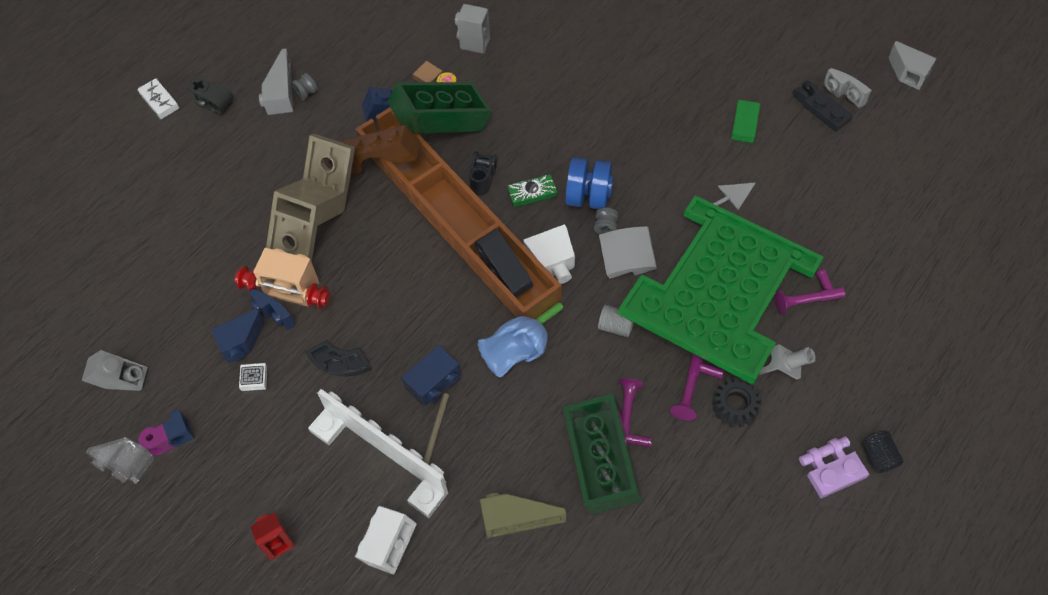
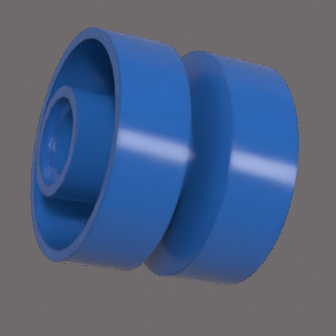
[566,157,613,209]

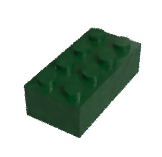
[388,82,492,134]
[563,393,643,515]

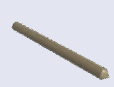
[423,392,449,465]

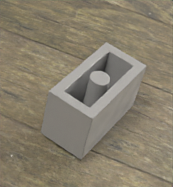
[455,4,490,54]

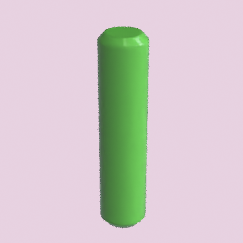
[536,302,563,324]

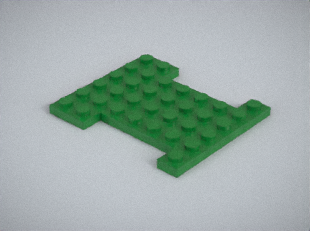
[617,195,824,384]

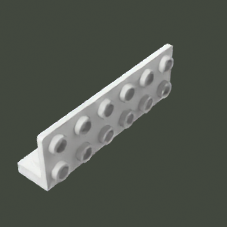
[308,389,449,518]

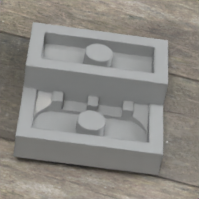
[599,227,657,279]

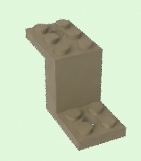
[266,134,355,262]

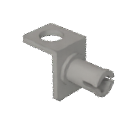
[759,344,815,380]

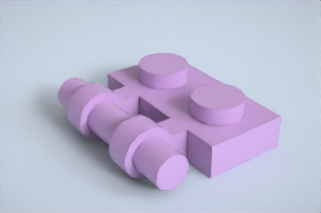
[799,436,869,499]

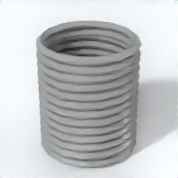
[598,304,634,338]

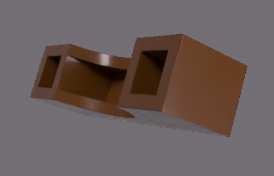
[327,125,421,175]

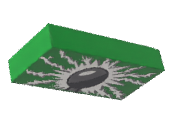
[507,174,557,208]

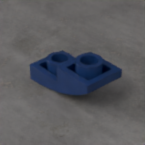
[249,289,296,331]

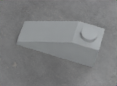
[259,49,293,115]

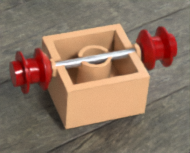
[235,248,331,310]

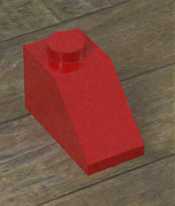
[250,512,295,561]

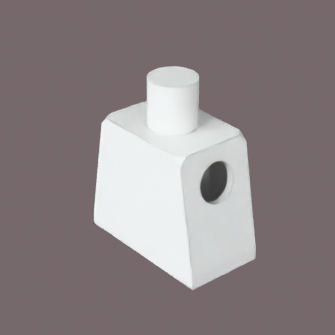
[523,224,575,284]

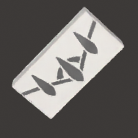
[138,78,179,119]

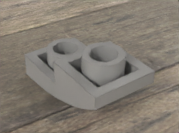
[823,68,871,108]

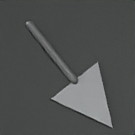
[713,183,756,210]

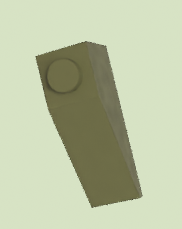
[480,493,566,538]

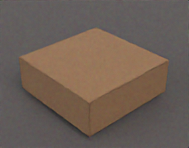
[413,61,443,82]

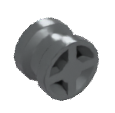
[291,73,318,100]
[594,207,619,234]

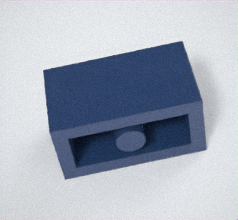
[401,345,461,407]

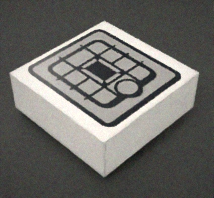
[239,363,267,391]

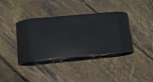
[474,229,533,298]

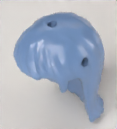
[477,316,548,378]

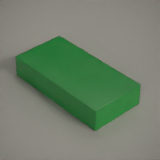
[731,100,760,143]

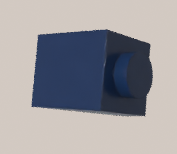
[211,308,264,363]

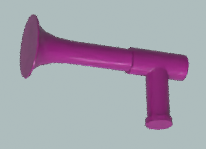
[775,270,845,315]
[670,354,724,421]
[618,378,652,448]

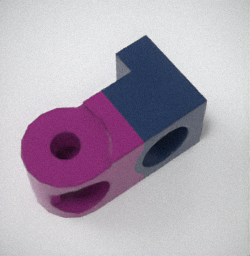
[138,409,195,455]

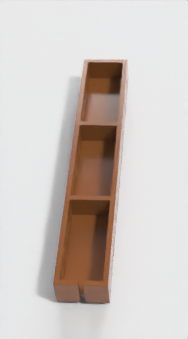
[355,107,562,319]

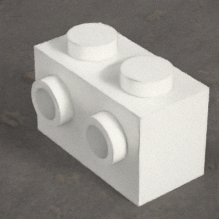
[355,506,417,575]

